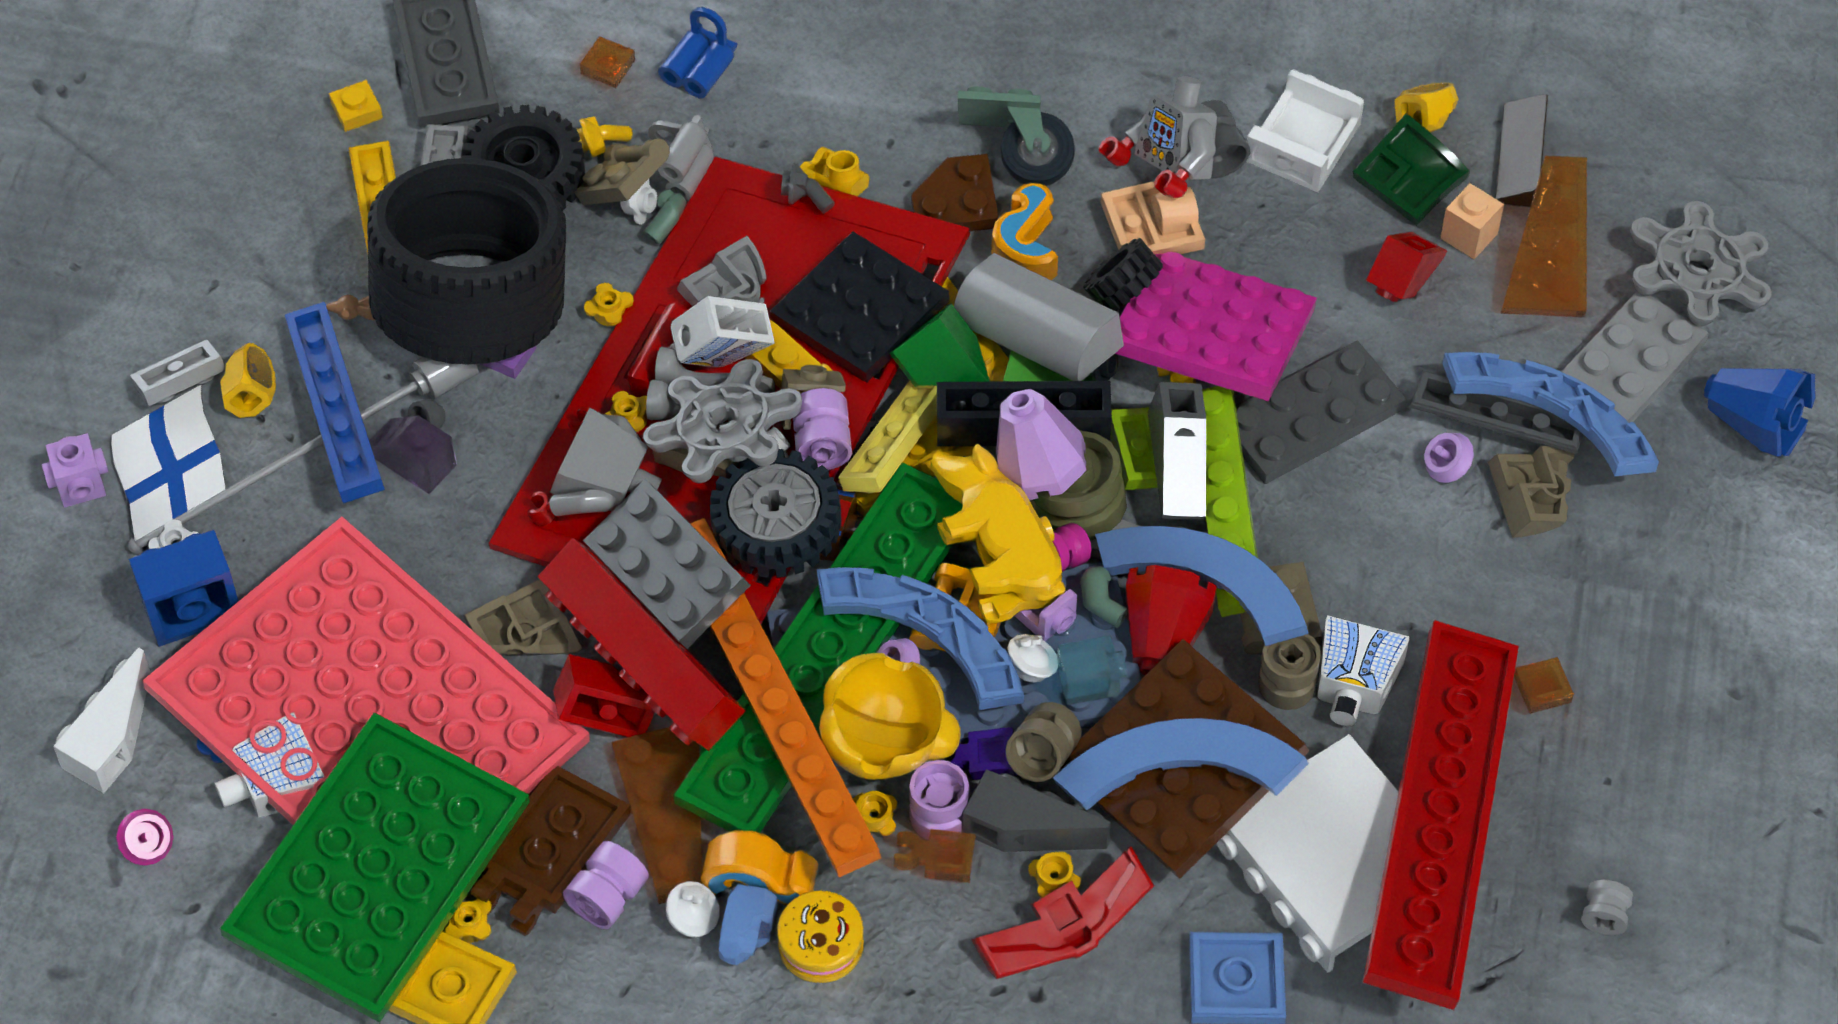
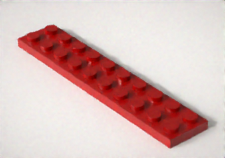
[1363,620,1519,1010]

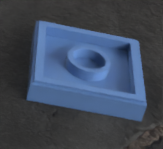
[1189,932,1286,1024]

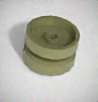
[1031,430,1127,540]

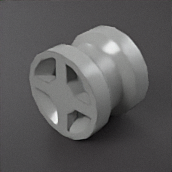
[1581,880,1634,936]

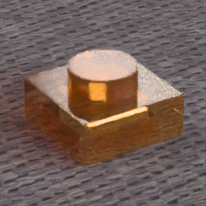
[580,36,635,88]
[1514,657,1574,714]

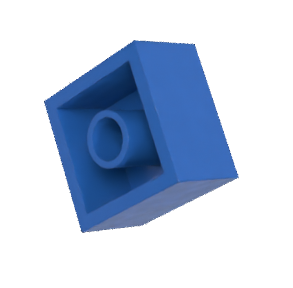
[129,530,238,647]

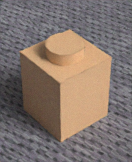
[1440,183,1504,259]

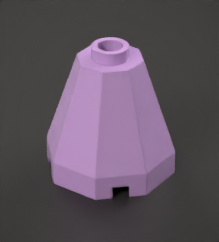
[996,389,1087,500]

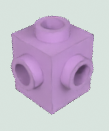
[42,433,108,508]

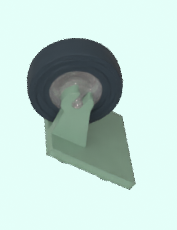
[958,86,1075,186]

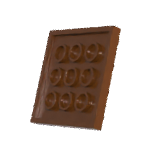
[1059,639,1309,879]

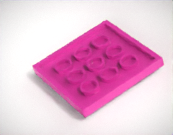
[1115,252,1317,401]

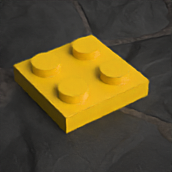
[389,931,517,1024]

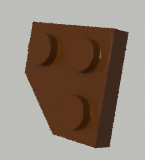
[911,154,998,231]

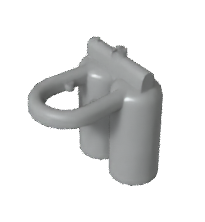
[648,115,714,202]

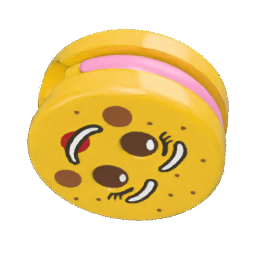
[777,891,864,983]

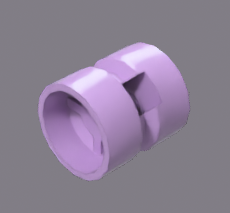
[793,388,852,470]
[909,760,969,843]
[563,841,649,929]

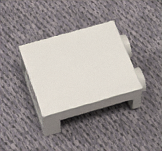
[1246,70,1364,192]

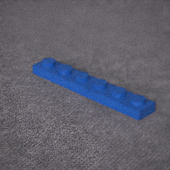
[285,302,385,504]

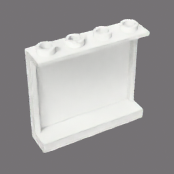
[1216,734,1399,973]

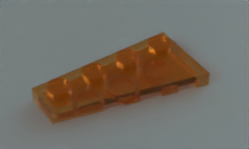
[1500,156,1587,317]
[611,727,703,904]

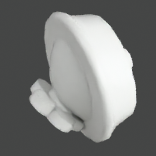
[1007,634,1059,683]
[666,881,719,937]

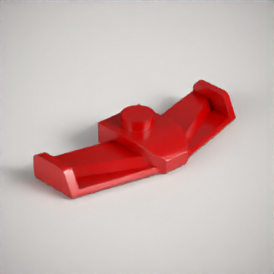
[972,846,1154,979]

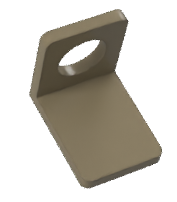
[781,365,846,429]

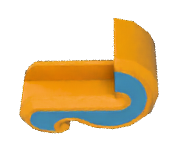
[991,183,1058,280]
[701,830,819,905]

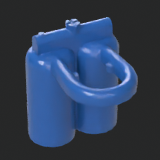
[658,7,737,98]

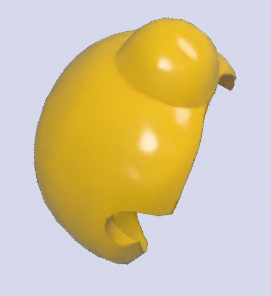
[819,653,961,780]

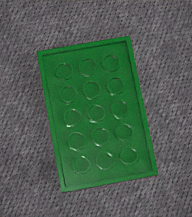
[220,713,530,1023]

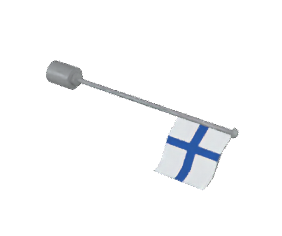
[111,357,479,554]

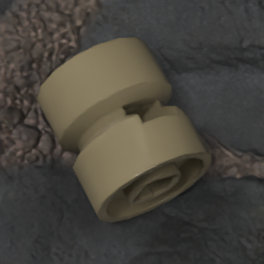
[1258,634,1321,710]
[1005,702,1082,782]

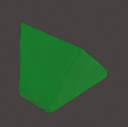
[889,303,990,387]

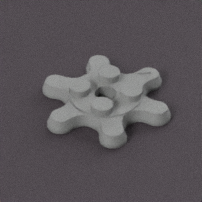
[1630,201,1772,326]
[643,359,802,483]

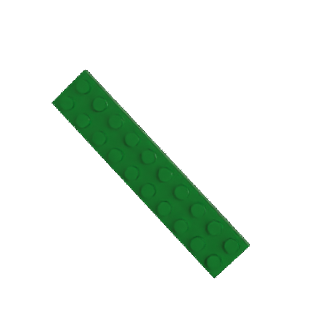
[674,462,963,833]

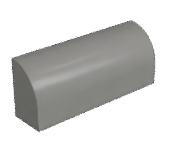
[954,253,1124,381]

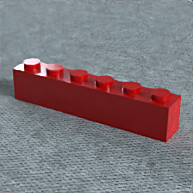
[537,538,746,751]

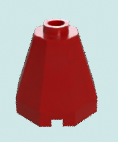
[1126,565,1217,675]

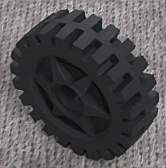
[462,105,585,210]

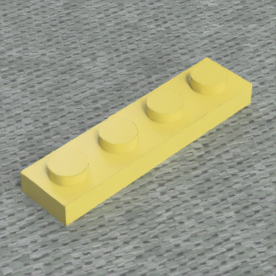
[838,380,937,494]

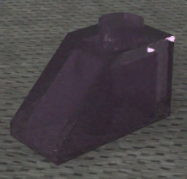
[369,416,457,494]

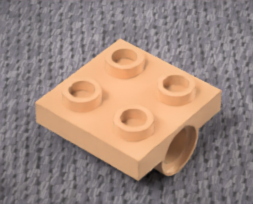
[1101,181,1205,255]

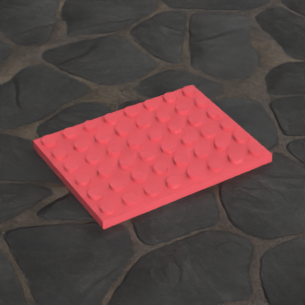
[142,516,590,825]

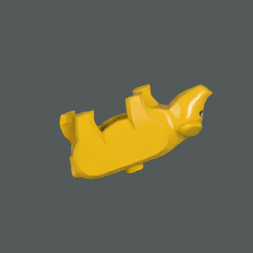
[930,444,1066,623]

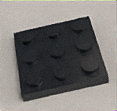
[770,231,950,382]

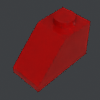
[1366,232,1448,302]
[553,654,655,740]

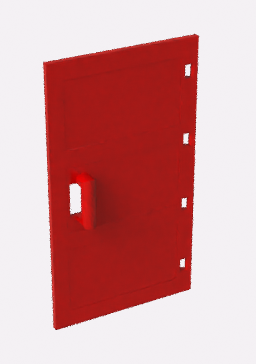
[489,156,970,624]

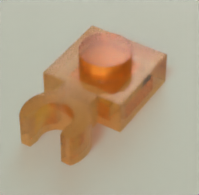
[894,829,976,883]

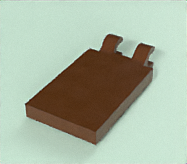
[471,766,631,936]

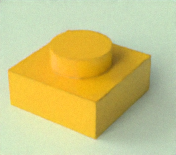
[329,79,383,132]

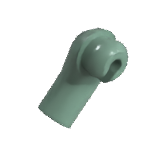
[643,189,686,245]
[1080,566,1128,628]

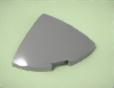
[677,236,766,306]

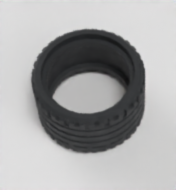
[367,158,566,365]

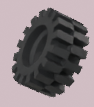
[1083,238,1163,311]

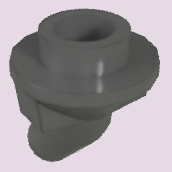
[781,163,835,214]

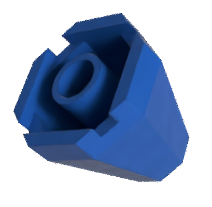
[1704,368,1816,457]

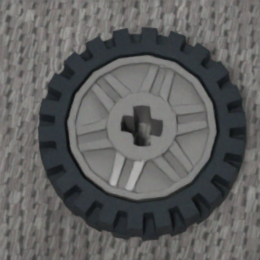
[710,449,841,578]

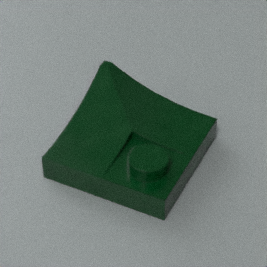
[1353,113,1470,226]

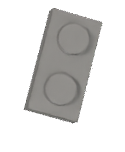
[130,339,226,406]

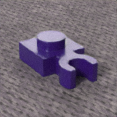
[950,727,1017,780]

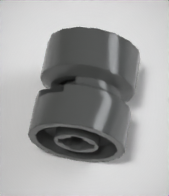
[1201,100,1251,178]

